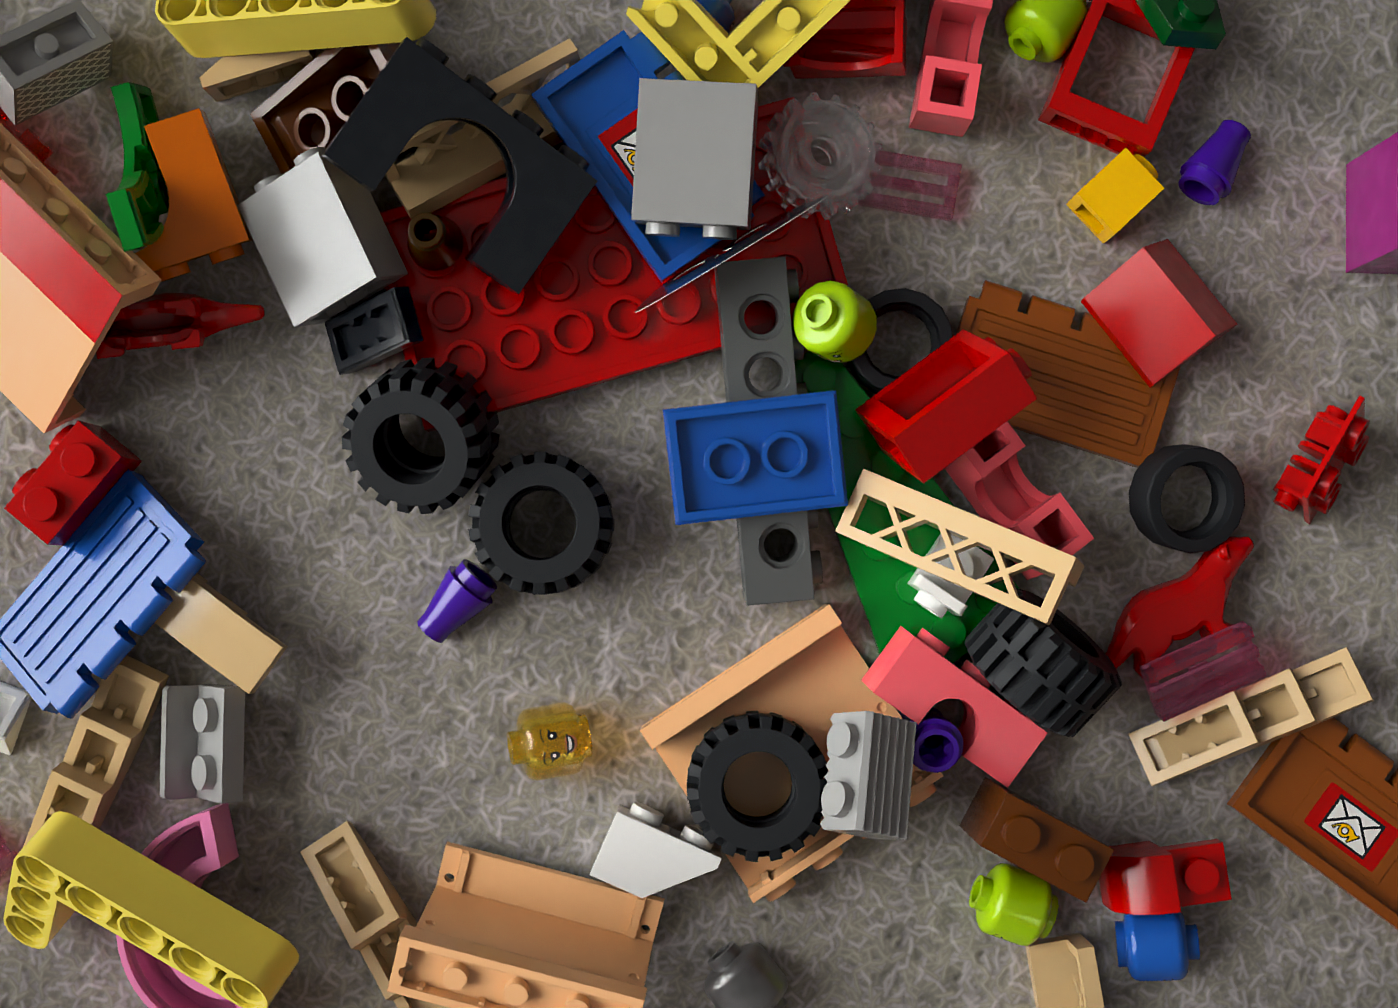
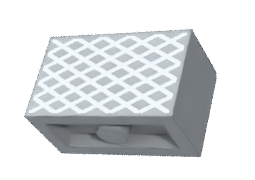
[0,0,113,126]

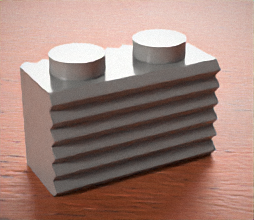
[820,711,916,840]

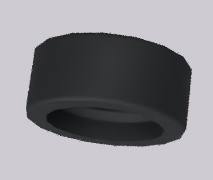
[847,288,953,393]
[1129,444,1245,554]

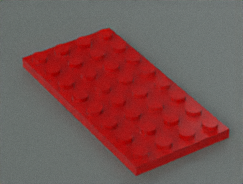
[380,97,848,432]

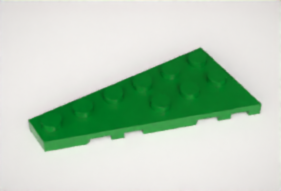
[779,351,1020,663]

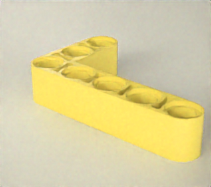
[155,0,436,58]
[3,811,299,1008]

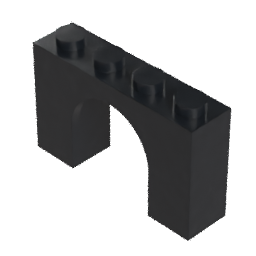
[322,37,597,294]

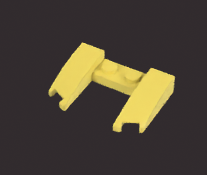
[626,0,850,88]

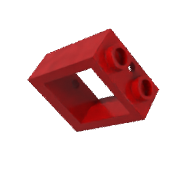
[1038,0,1195,157]
[855,329,1037,484]

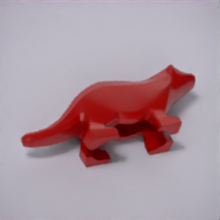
[96,293,265,359]
[1105,536,1254,681]

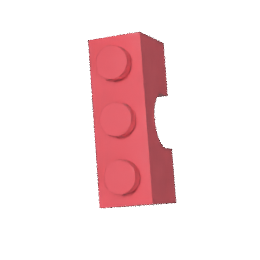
[909,0,993,137]
[944,421,1094,580]
[861,626,1048,788]

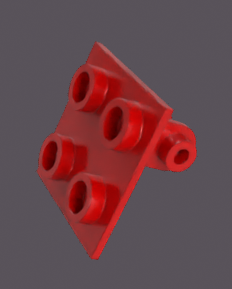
[1273,395,1370,524]

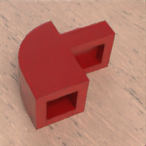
[1099,839,1232,915]

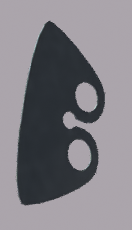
[635,196,827,313]

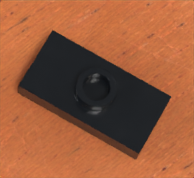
[325,286,424,375]

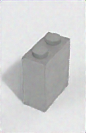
[631,78,759,240]
[237,147,408,327]

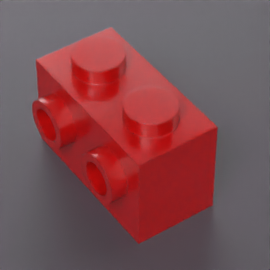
[4,420,142,546]

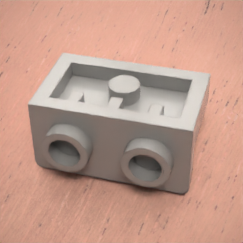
[160,684,245,804]

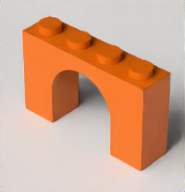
[135,108,253,282]

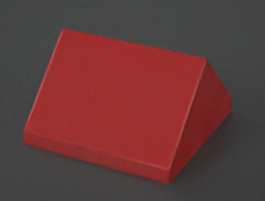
[1081,239,1237,388]

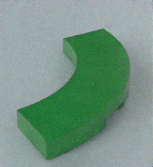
[106,82,169,252]

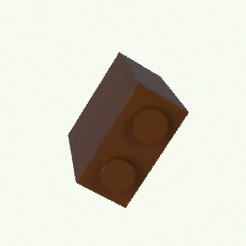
[959,777,1114,903]

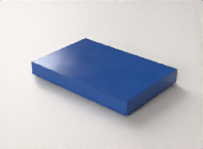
[663,390,848,525]

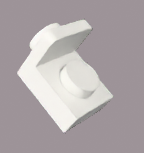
[907,534,994,619]

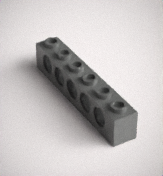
[714,256,823,606]

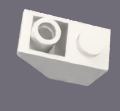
[590,802,722,898]

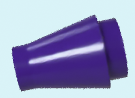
[1178,120,1251,205]
[417,559,497,643]
[911,707,963,773]

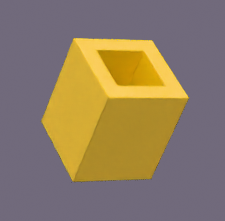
[1066,148,1164,244]

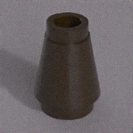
[407,213,463,271]

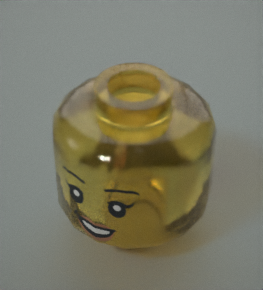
[507,702,592,781]

